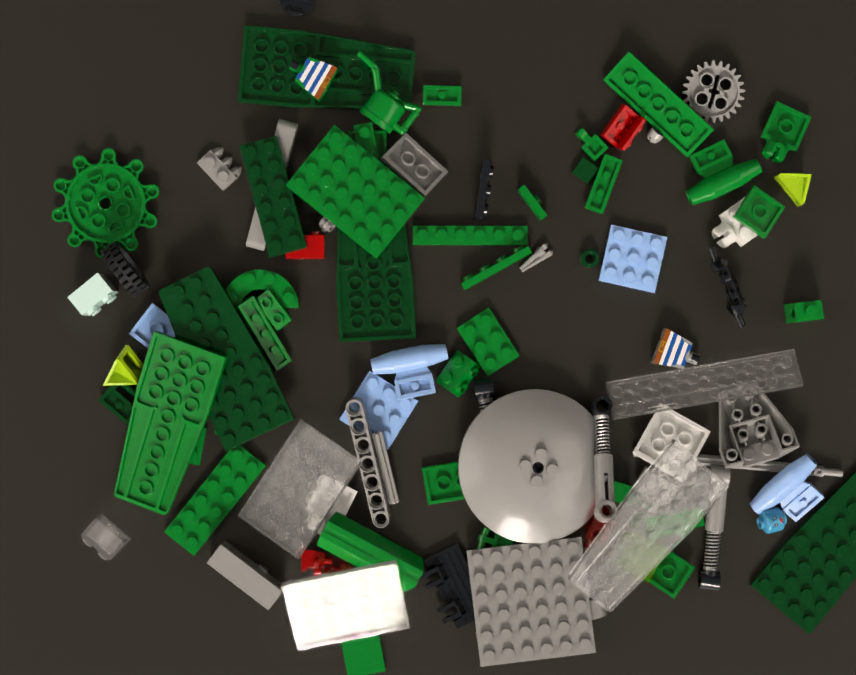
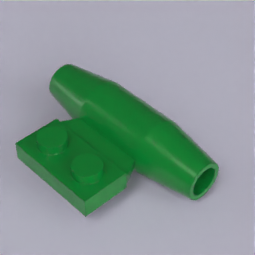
[686,139,762,205]

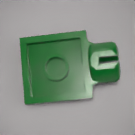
[760,101,811,163]

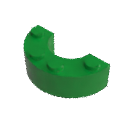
[226,270,300,309]

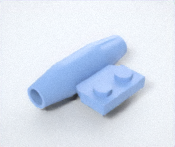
[370,344,449,401]
[750,453,824,522]

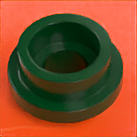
[580,249,599,268]

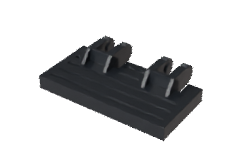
[421,543,475,629]

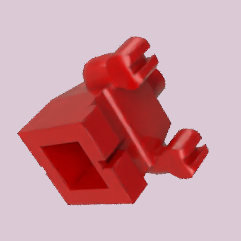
[301,550,332,577]

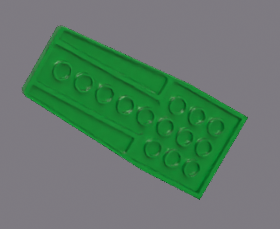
[114,331,228,515]

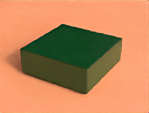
[572,157,598,184]

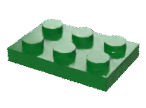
[457,308,520,377]

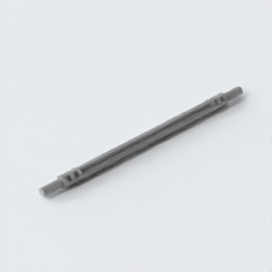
[633,449,843,477]

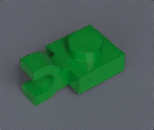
[575,128,609,161]

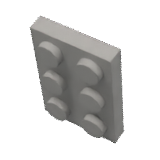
[380,133,448,197]

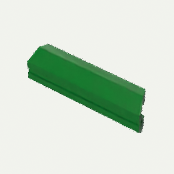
[317,512,424,592]

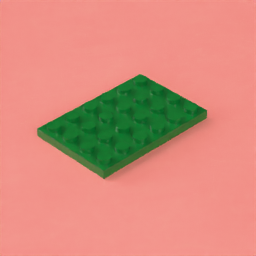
[286,125,425,259]

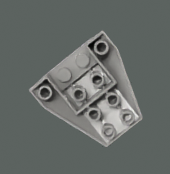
[718,382,800,469]

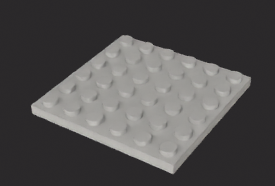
[466,537,596,667]

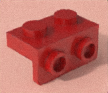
[600,104,646,151]

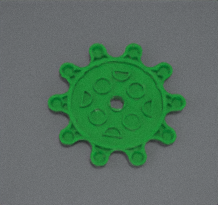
[52,148,159,258]

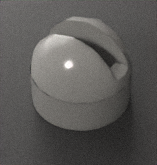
[647,126,664,143]

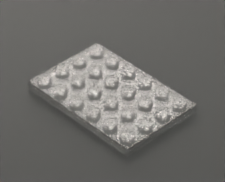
[238,419,363,559]
[281,560,410,651]

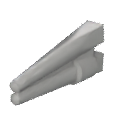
[519,243,553,272]

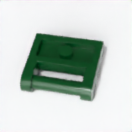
[98,385,136,425]

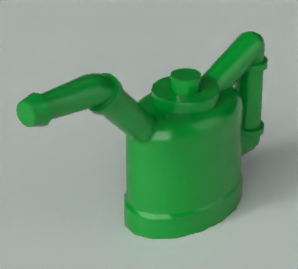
[357,50,422,135]

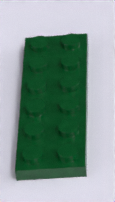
[239,136,307,258]

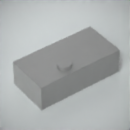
[207,540,286,610]

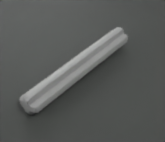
[371,431,399,504]

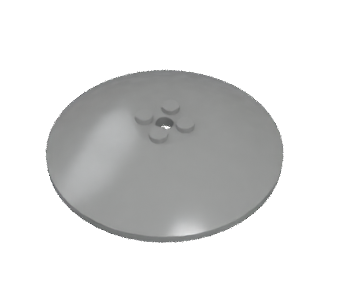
[458,389,610,544]

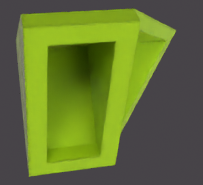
[774,173,812,207]
[103,345,144,386]

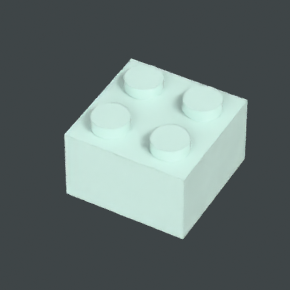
[67,273,119,316]

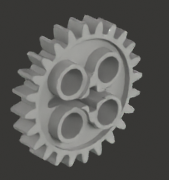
[682,60,745,123]

